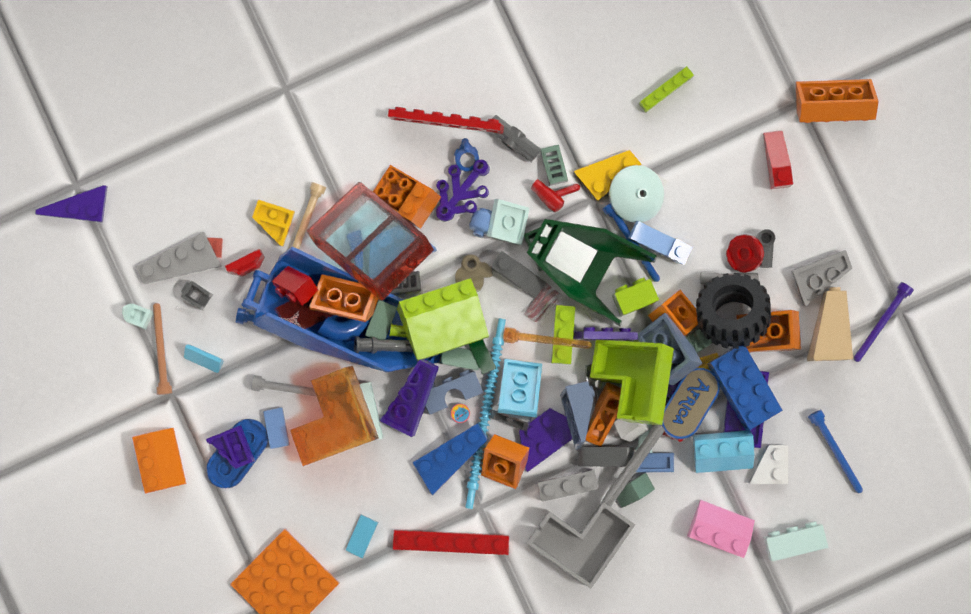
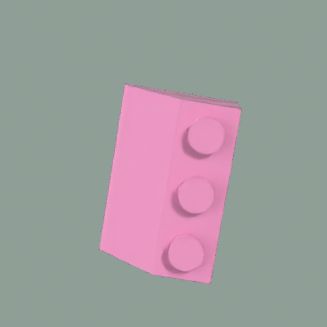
[687,500,755,558]

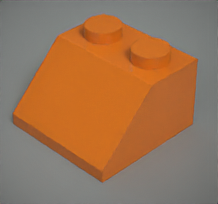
[648,289,698,336]
[481,434,529,489]

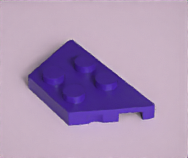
[519,408,572,472]

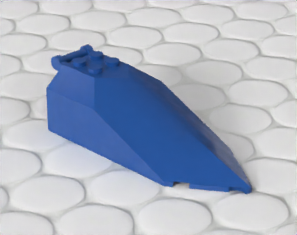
[241,247,441,373]

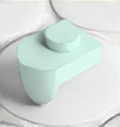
[122,303,154,330]

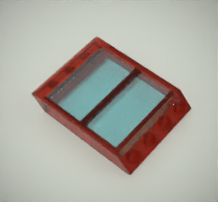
[306,182,434,301]

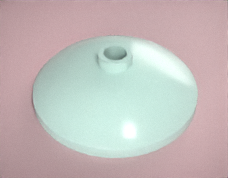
[609,165,664,223]

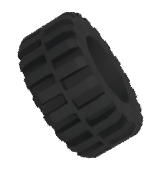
[696,273,771,349]

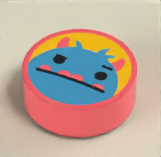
[451,404,470,423]

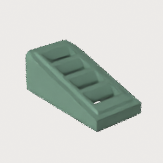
[541,145,568,186]

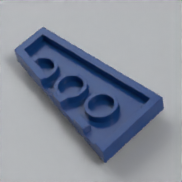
[413,423,488,496]

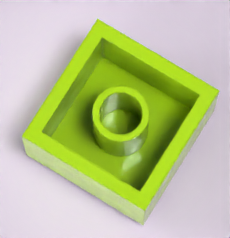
[612,277,659,317]

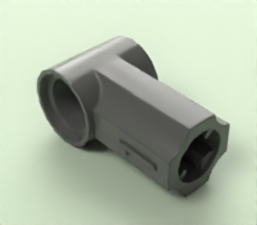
[756,229,776,268]

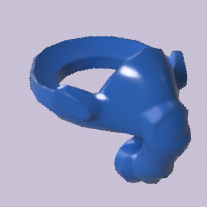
[454,138,479,172]

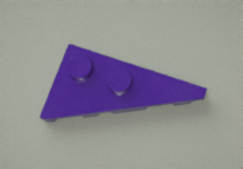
[35,185,108,223]

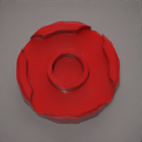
[726,234,764,273]

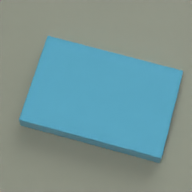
[498,359,542,417]

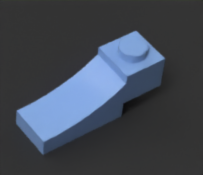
[628,221,692,264]

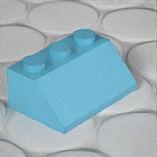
[693,430,755,473]

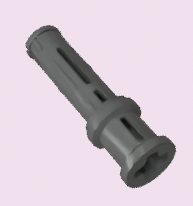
[354,336,413,354]

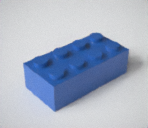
[706,345,783,430]

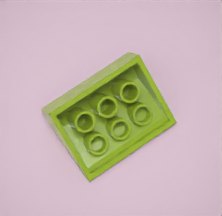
[397,278,489,361]

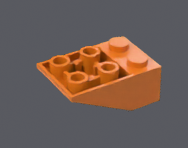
[370,165,441,229]

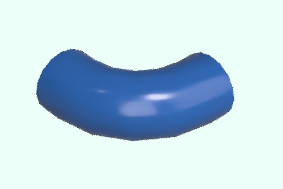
[318,316,370,341]

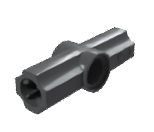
[492,115,541,163]

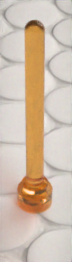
[504,327,592,349]

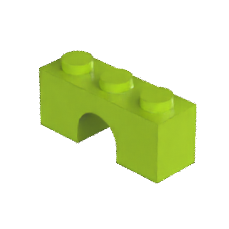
[551,305,575,365]

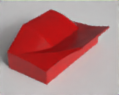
[225,249,265,277]

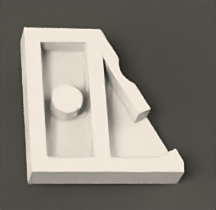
[750,445,788,484]

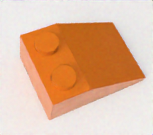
[736,310,801,353]

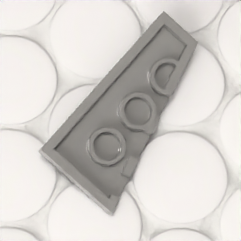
[136,232,222,284]

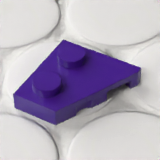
[206,425,255,469]

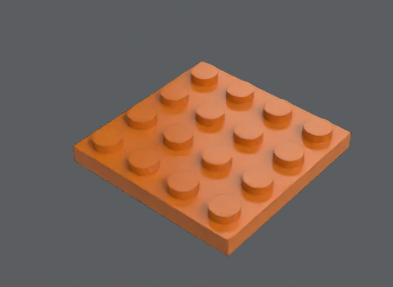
[230,528,340,614]

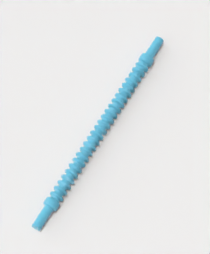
[465,318,506,509]

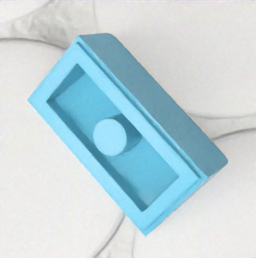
[184,344,224,373]
[346,514,379,558]

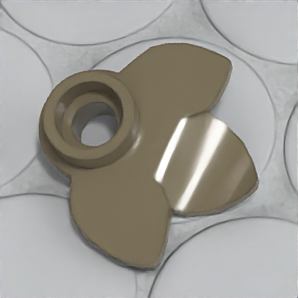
[455,254,493,292]

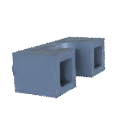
[426,369,483,415]

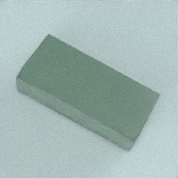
[365,300,397,340]
[439,348,479,371]

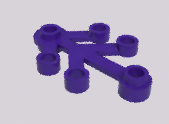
[436,160,490,222]

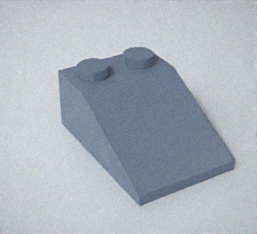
[638,313,702,385]
[560,381,595,450]

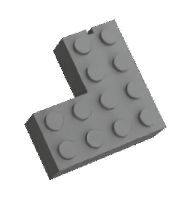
[527,501,635,589]

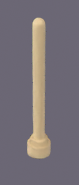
[292,182,326,249]

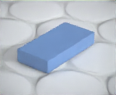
[263,408,290,449]
[636,453,674,472]

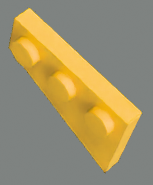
[574,150,642,201]

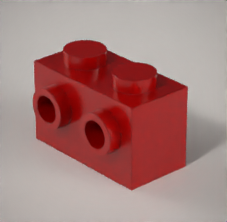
[272,266,318,306]

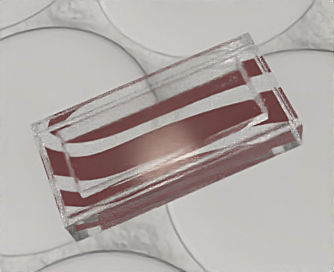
[524,283,563,326]

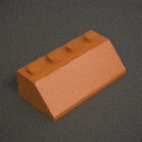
[796,79,879,123]

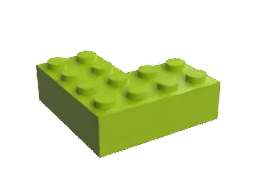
[590,340,674,425]

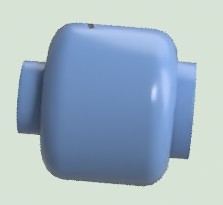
[469,208,492,238]

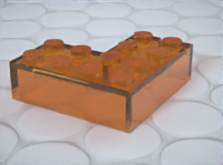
[290,366,379,466]

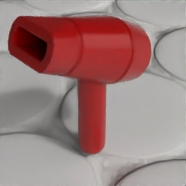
[531,179,580,212]

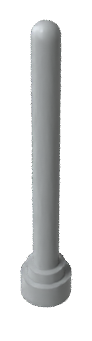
[252,375,344,400]

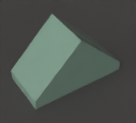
[617,472,655,508]

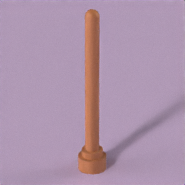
[153,303,172,395]

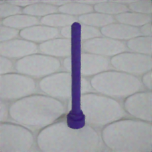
[854,282,914,362]

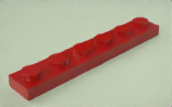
[388,107,504,134]
[393,530,509,555]

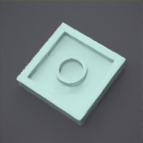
[487,199,529,245]

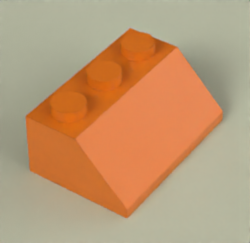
[310,274,379,322]
[132,428,187,494]

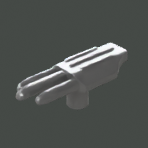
[585,364,602,406]

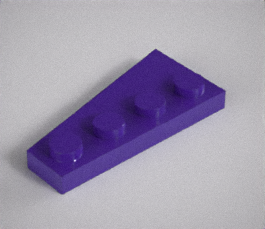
[380,359,439,437]

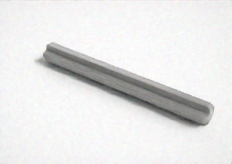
[602,425,665,506]

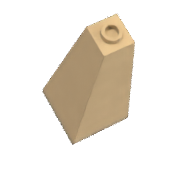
[807,287,853,361]

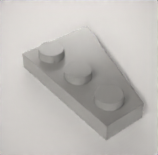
[791,250,853,307]

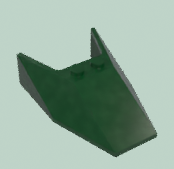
[527,219,657,327]

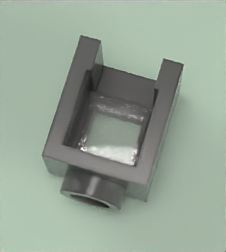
[181,281,213,310]

